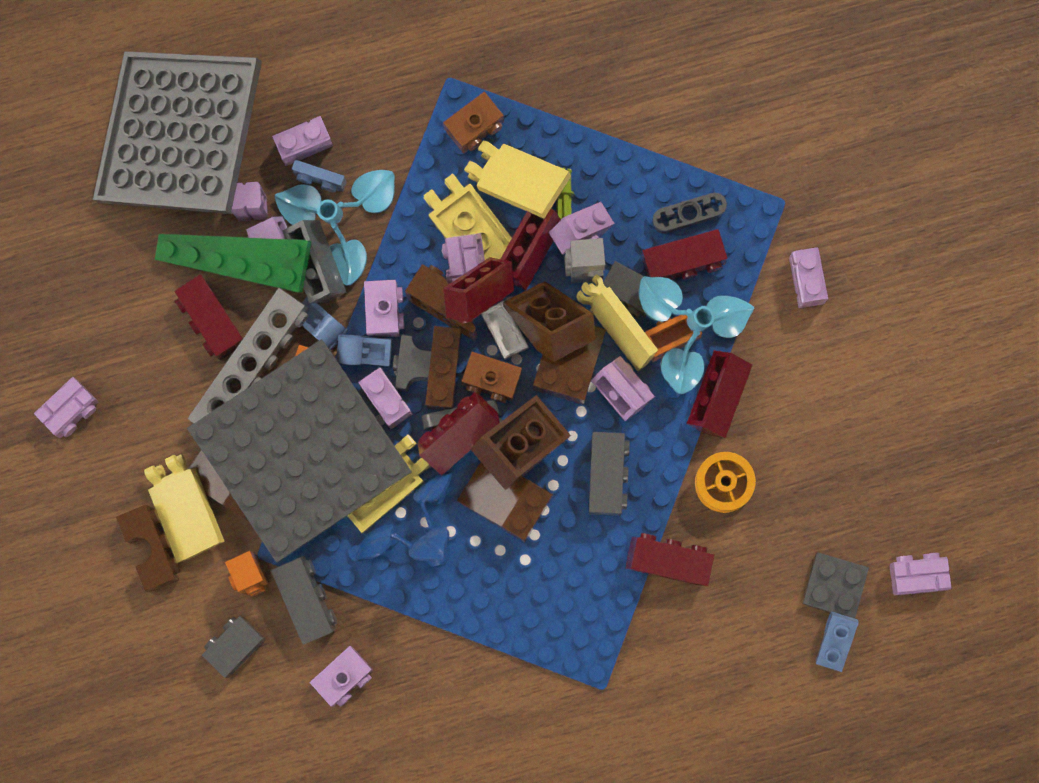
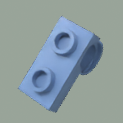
[302,297,349,350]
[337,334,392,366]
[816,611,859,672]

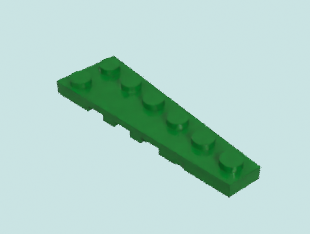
[155,234,312,292]

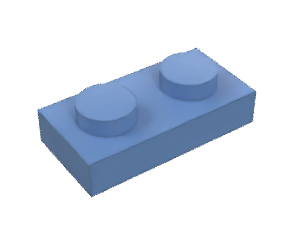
[292,160,347,193]

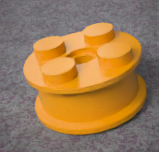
[695,452,756,513]

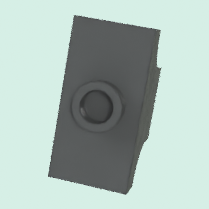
[393,335,431,392]

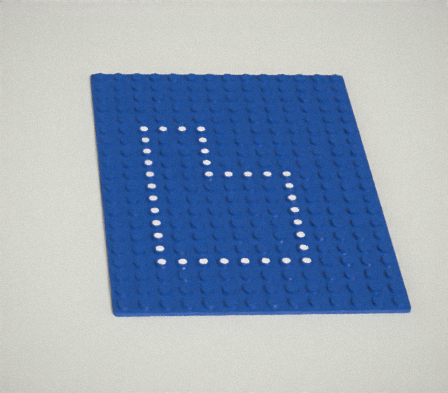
[257,78,785,690]

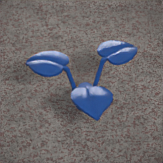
[356,472,452,567]

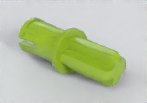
[556,168,574,220]

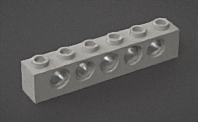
[188,288,309,423]

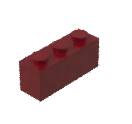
[501,209,561,290]
[641,229,728,280]
[443,257,514,323]
[174,274,243,360]
[686,350,753,438]
[418,392,500,475]
[625,533,715,586]

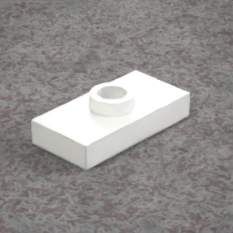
[481,301,528,360]

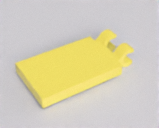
[464,140,571,219]
[423,174,512,260]
[576,274,658,371]
[348,435,431,533]
[144,454,225,563]

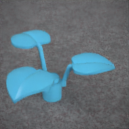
[275,170,395,286]
[639,276,754,394]

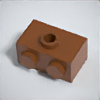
[443,91,504,153]
[461,352,522,404]

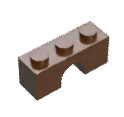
[425,326,462,411]
[116,504,181,592]

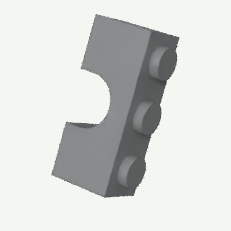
[565,238,605,283]

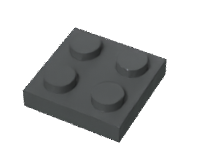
[802,552,869,619]

